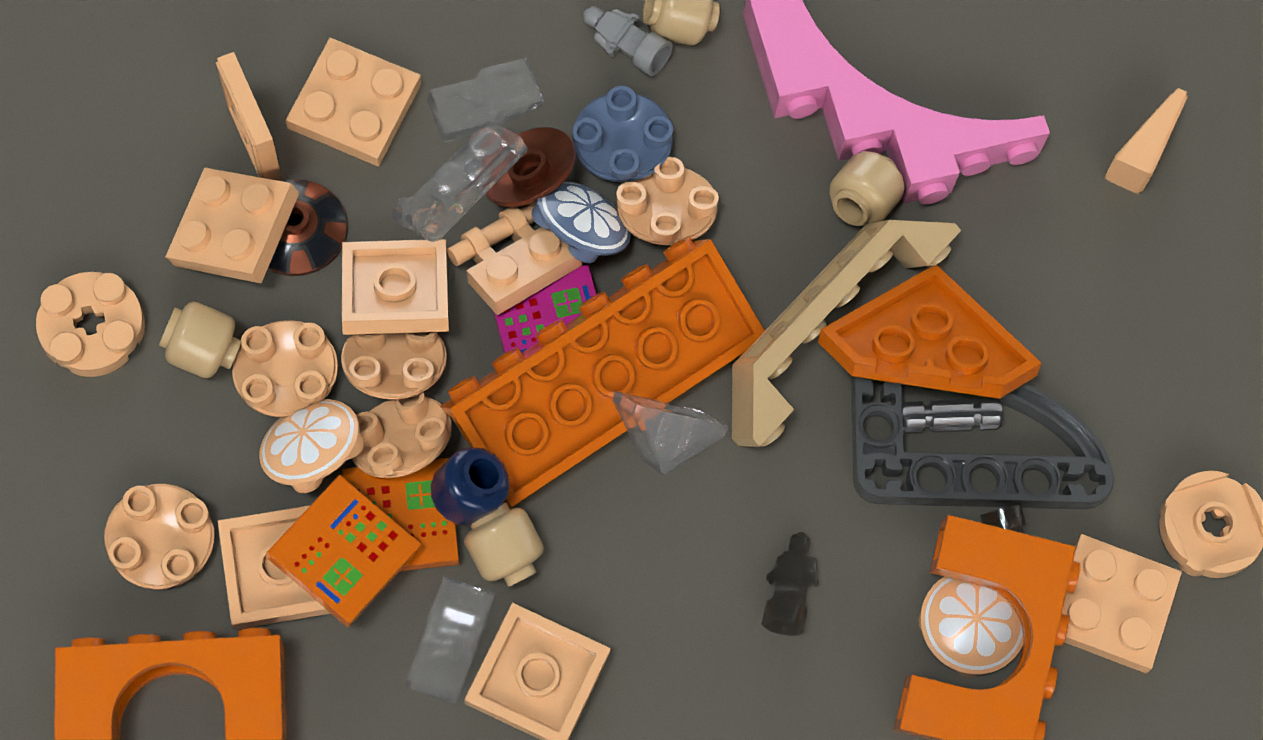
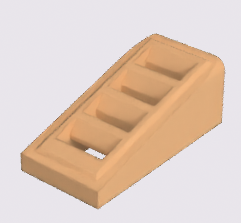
[1104,88,1188,194]

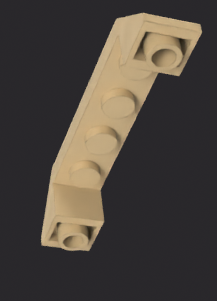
[732,220,961,447]

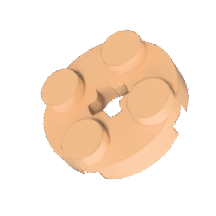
[36,272,145,377]
[1159,471,1263,578]

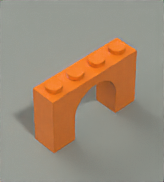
[893,515,1080,740]
[54,628,287,740]

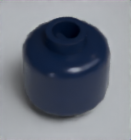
[430,447,510,526]

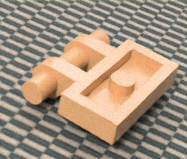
[447,201,582,315]

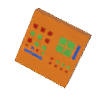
[342,458,459,571]
[266,475,421,628]

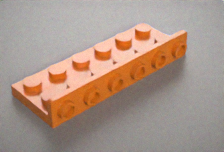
[440,236,765,507]

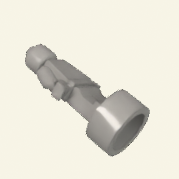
[583,6,673,77]

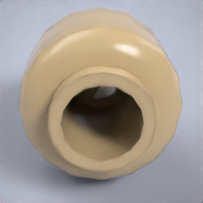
[643,0,720,45]
[829,151,905,226]
[158,301,241,379]
[464,503,544,587]

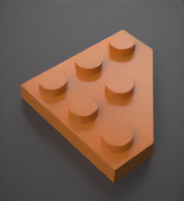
[818,265,1042,399]

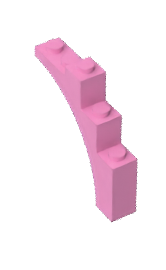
[743,0,1050,205]

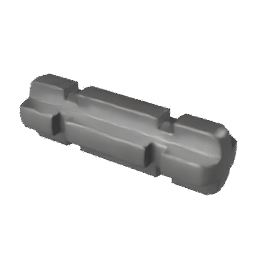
[902,398,1003,433]

